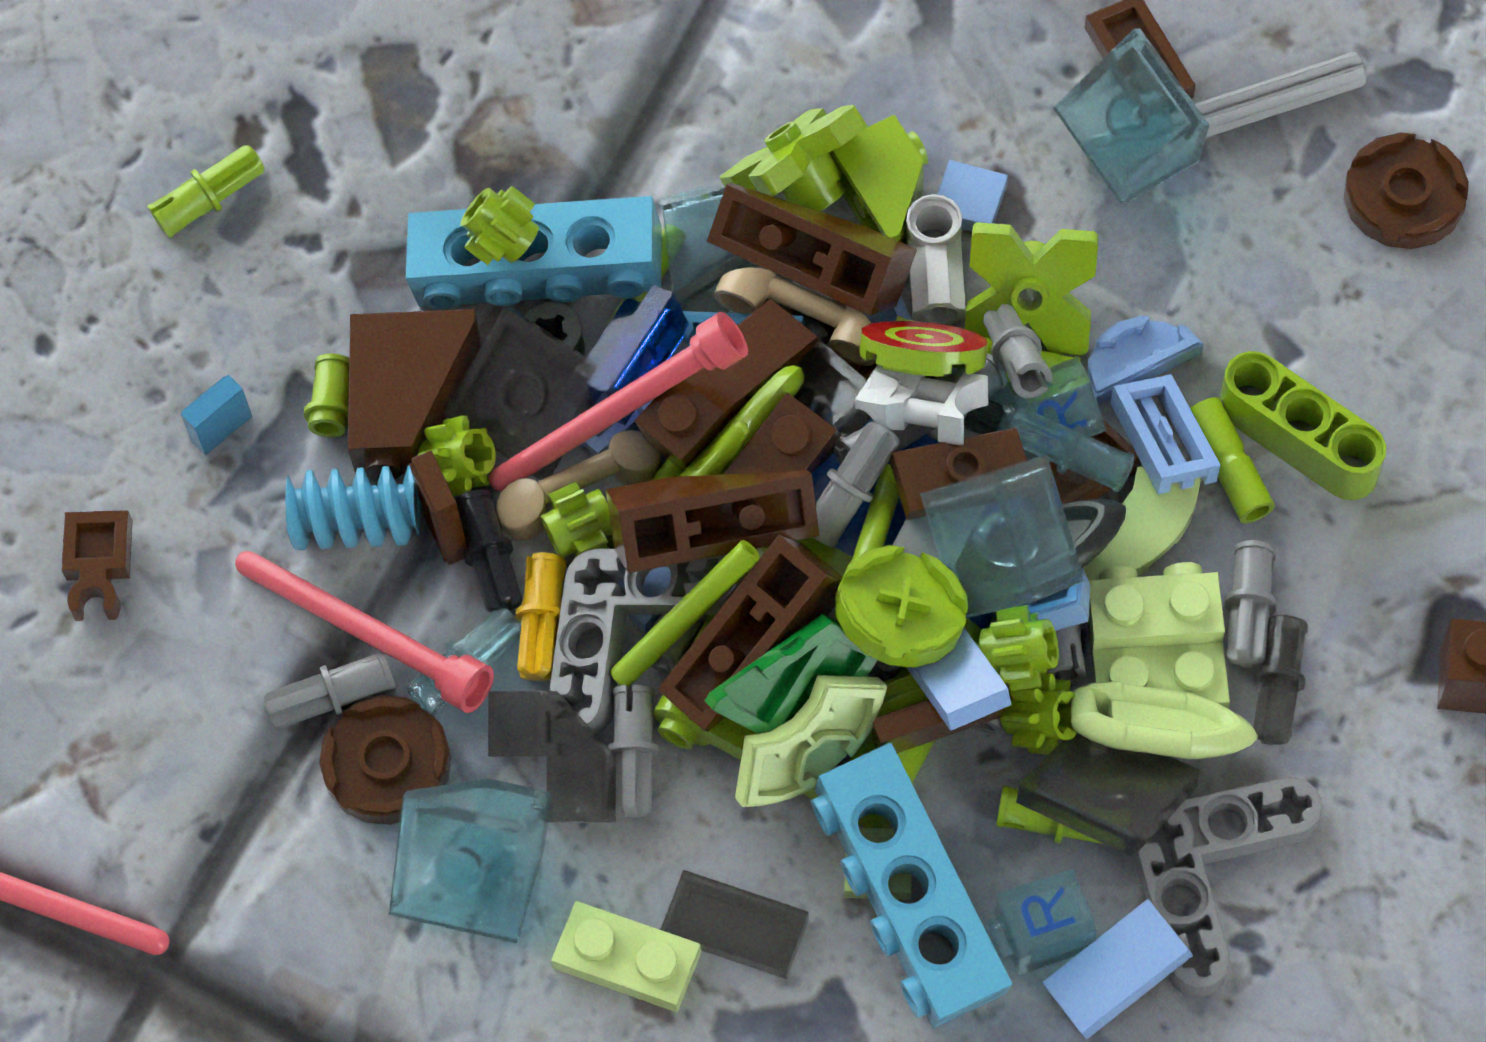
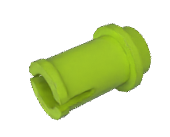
[303,353,349,438]

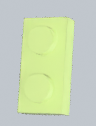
[551,901,701,1013]

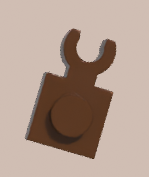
[61,510,133,621]

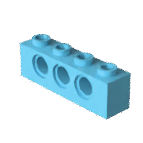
[406,196,662,310]
[810,742,1013,1029]

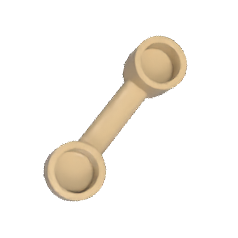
[714,267,876,366]
[496,430,661,540]

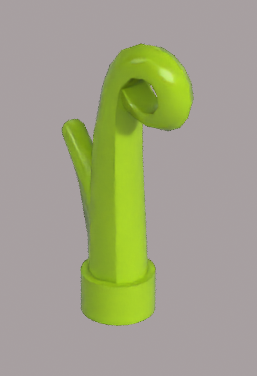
[679,365,804,477]

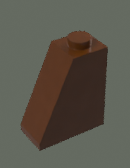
[348,309,481,481]

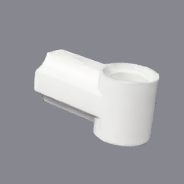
[906,194,966,326]

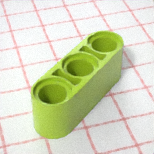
[1219,351,1386,500]

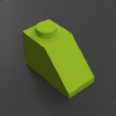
[830,114,928,244]

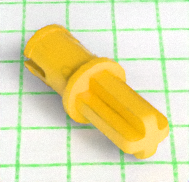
[515,552,567,682]

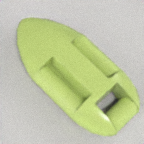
[1070,682,1258,759]

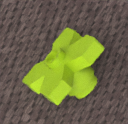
[719,105,868,211]
[965,222,1098,355]

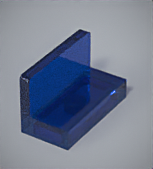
[564,285,689,425]

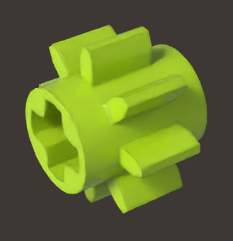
[460,186,539,265]
[417,416,496,497]
[540,482,612,558]
[979,605,1059,691]
[1000,673,1077,755]

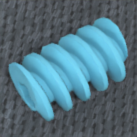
[285,465,421,550]

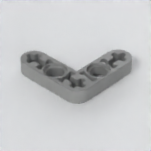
[548,549,748,738]
[1132,777,1323,997]

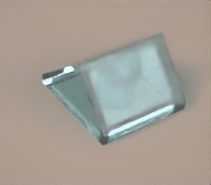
[1053,29,1210,204]
[920,454,1085,618]

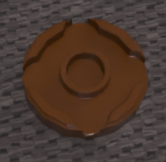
[1344,132,1469,249]
[319,695,452,825]

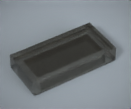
[660,869,809,979]

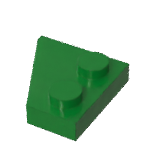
[705,614,877,734]

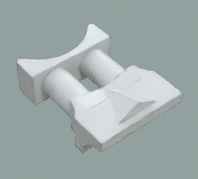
[855,365,988,446]

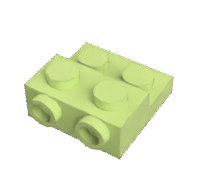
[1088,562,1230,709]

